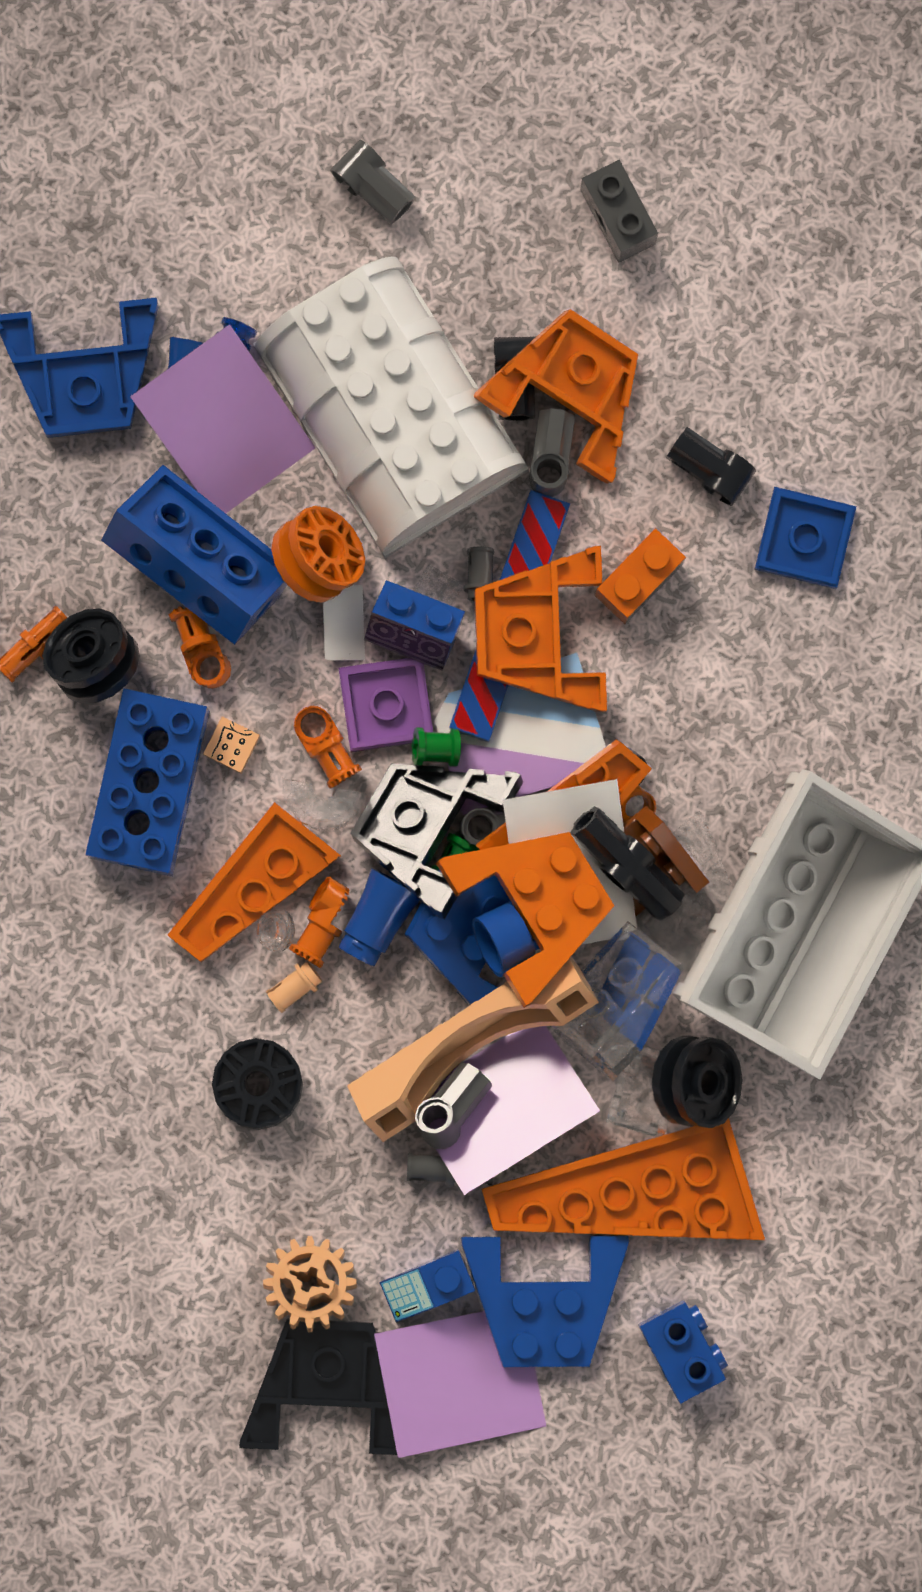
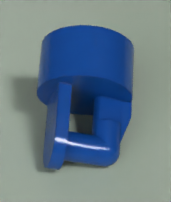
[472,901,540,977]

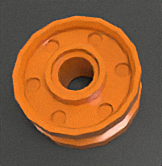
[271,506,365,603]

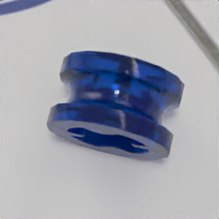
[216,317,257,351]

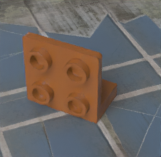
[623,806,710,917]

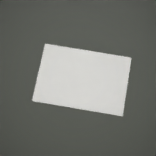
[503,779,638,953]

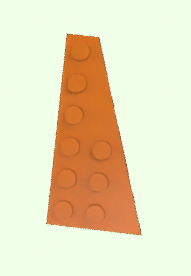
[481,1118,765,1240]

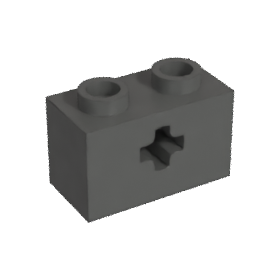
[580,159,658,263]

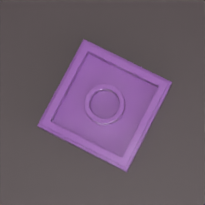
[339,658,433,752]

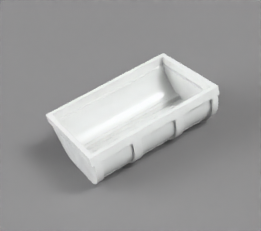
[253,257,529,558]
[673,769,922,1079]

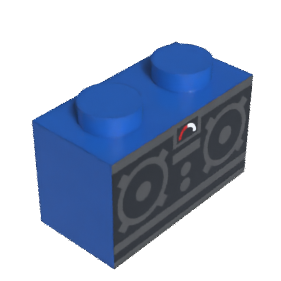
[364,580,465,671]

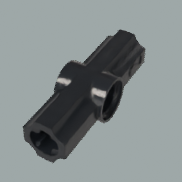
[570,806,685,921]

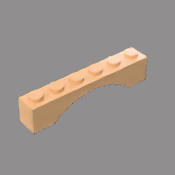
[347,957,599,1142]

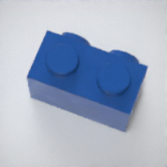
[638,1300,728,1404]

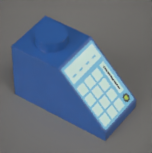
[379,1249,475,1322]

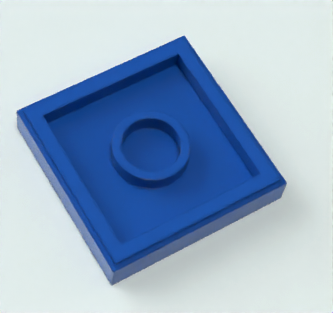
[754,487,857,589]

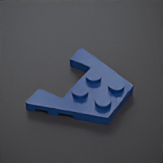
[0,298,158,438]
[405,869,510,1005]
[461,1236,629,1367]

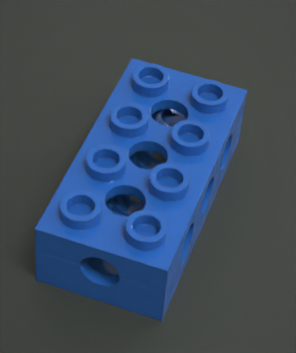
[101,465,287,645]
[85,688,210,877]

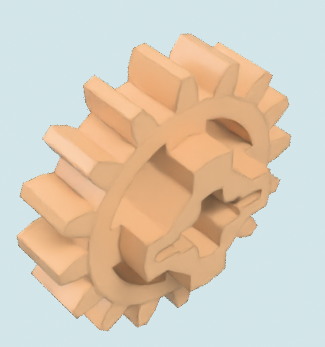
[263,1236,357,1332]

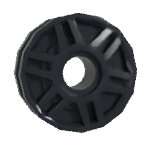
[42,608,140,704]
[652,1036,743,1128]
[212,1038,303,1130]

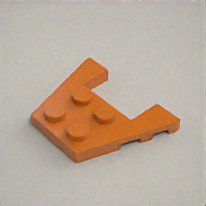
[474,309,638,484]
[474,546,607,713]
[436,832,615,1008]

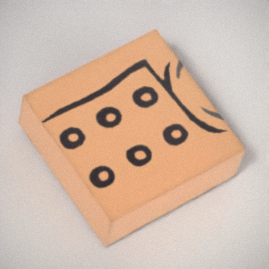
[203,716,260,774]

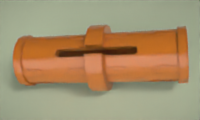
[0,605,67,683]

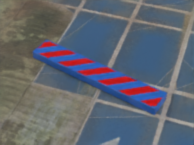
[449,490,570,742]

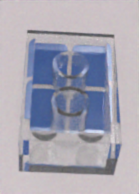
[550,921,684,1082]

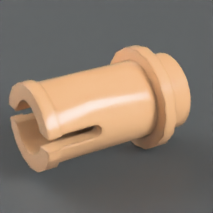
[266,961,323,1013]

